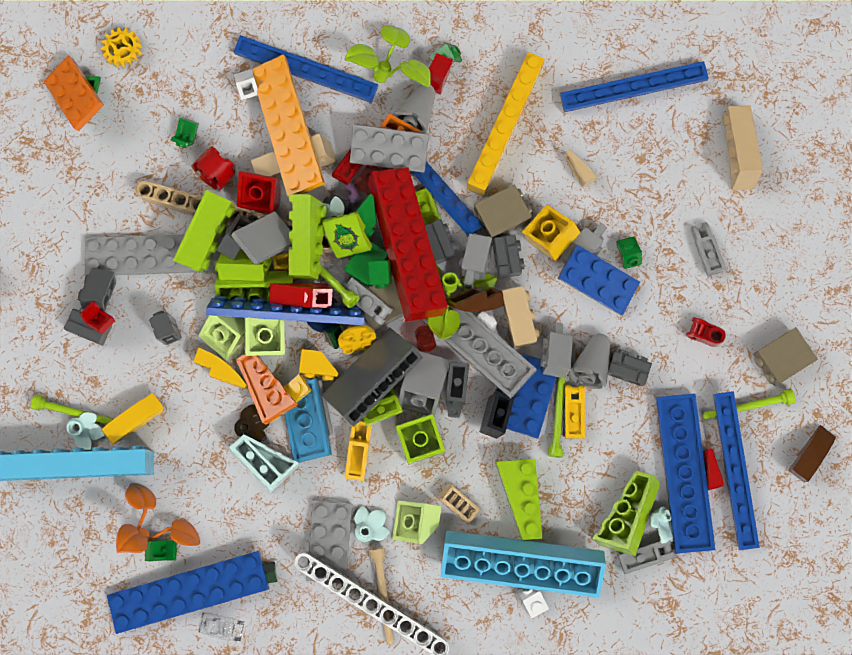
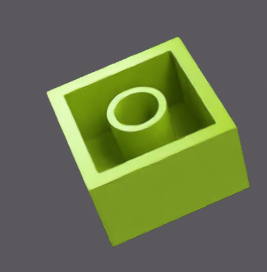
[396,414,445,465]

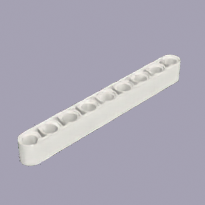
[295,552,449,655]

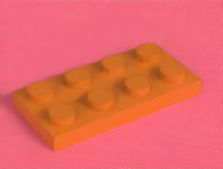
[44,55,104,131]

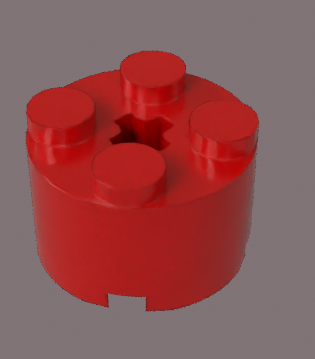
[191,146,236,191]

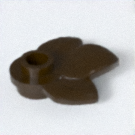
[234,405,270,442]

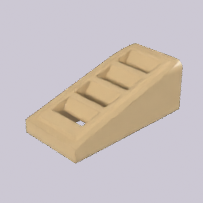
[564,149,598,188]
[437,483,481,525]

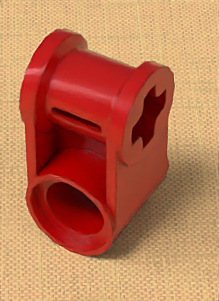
[686,317,726,347]

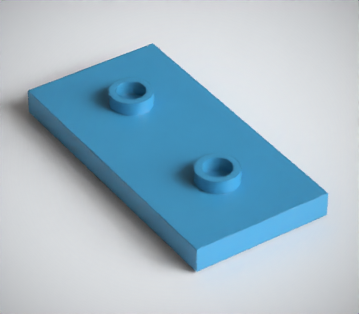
[284,379,332,463]

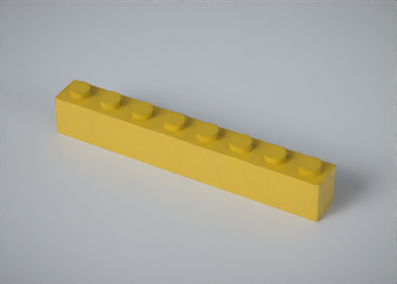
[467,52,545,197]

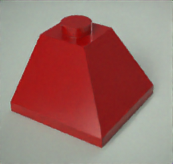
[237,171,281,214]

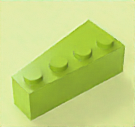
[289,194,327,280]
[495,459,543,540]
[592,471,660,556]

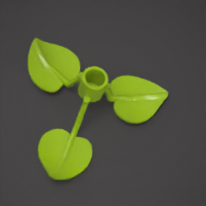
[345,25,430,88]
[428,264,497,339]

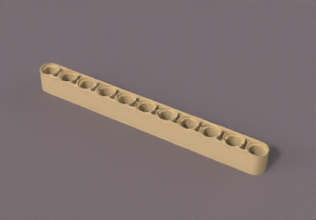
[136,181,333,253]

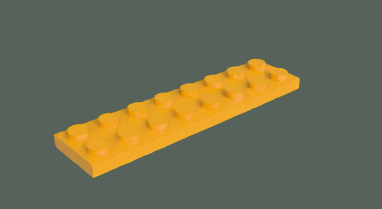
[250,54,325,197]

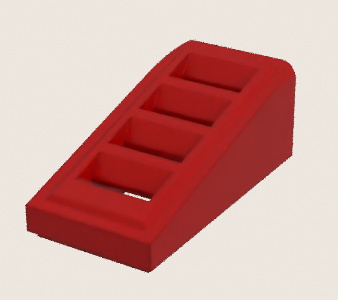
[703,448,725,490]

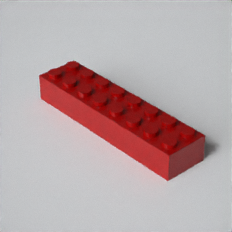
[368,167,448,322]

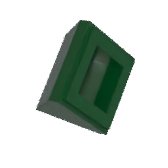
[322,323,343,349]
[263,562,278,583]

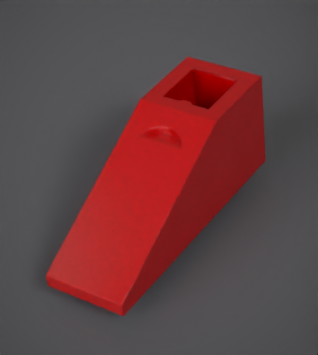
[269,283,332,308]

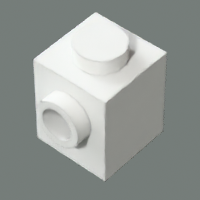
[234,70,258,100]

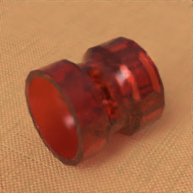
[415,326,436,352]

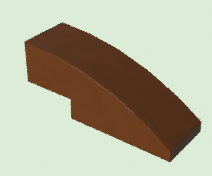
[446,287,505,312]
[788,425,836,483]

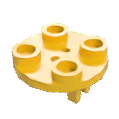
[338,324,376,354]

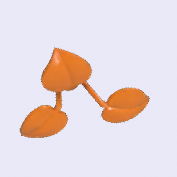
[116,483,200,553]

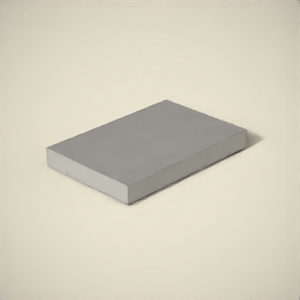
[231,212,292,265]

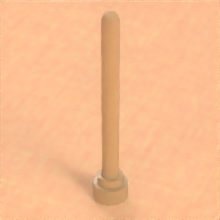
[369,548,394,645]

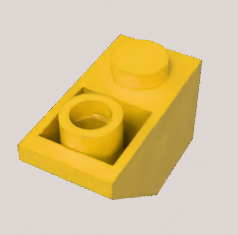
[299,349,339,381]

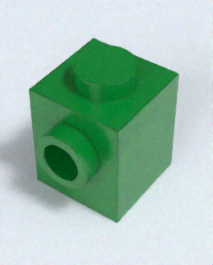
[368,260,392,289]

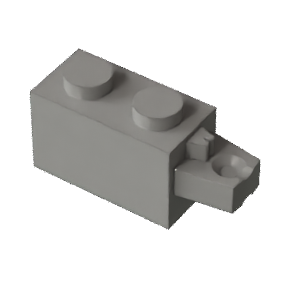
[560,223,607,263]
[459,234,493,289]
[540,322,573,378]

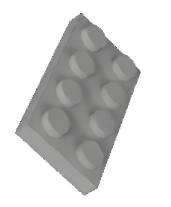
[350,124,429,172]
[306,501,353,584]

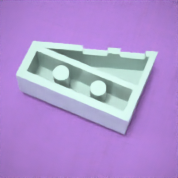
[229,435,299,493]

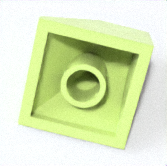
[198,315,245,361]
[245,318,285,356]
[392,500,442,544]

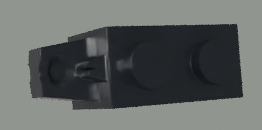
[479,387,514,439]

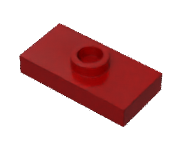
[332,149,363,186]

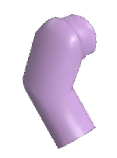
[343,181,360,205]

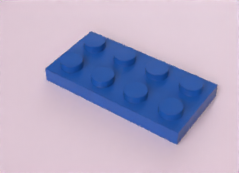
[557,245,640,315]
[507,354,557,439]

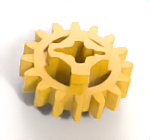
[101,27,143,68]

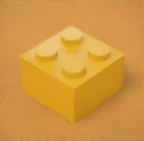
[522,204,580,261]

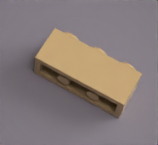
[502,286,540,349]

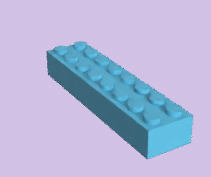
[0,446,154,481]
[440,530,606,598]

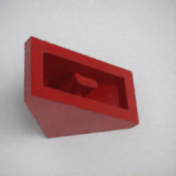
[429,53,454,95]

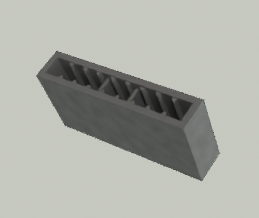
[321,327,423,427]

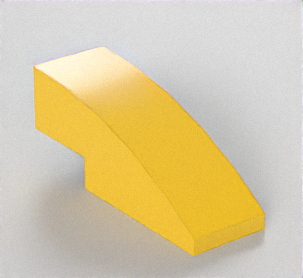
[193,348,248,390]
[101,393,164,446]
[345,418,372,481]

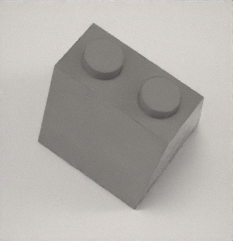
[399,351,451,417]

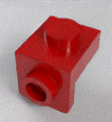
[80,301,115,335]

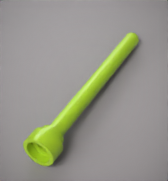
[320,264,359,308]
[547,377,565,458]
[702,388,796,420]
[30,394,114,425]

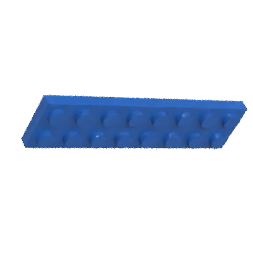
[206,296,365,325]
[656,393,716,554]
[107,551,270,634]

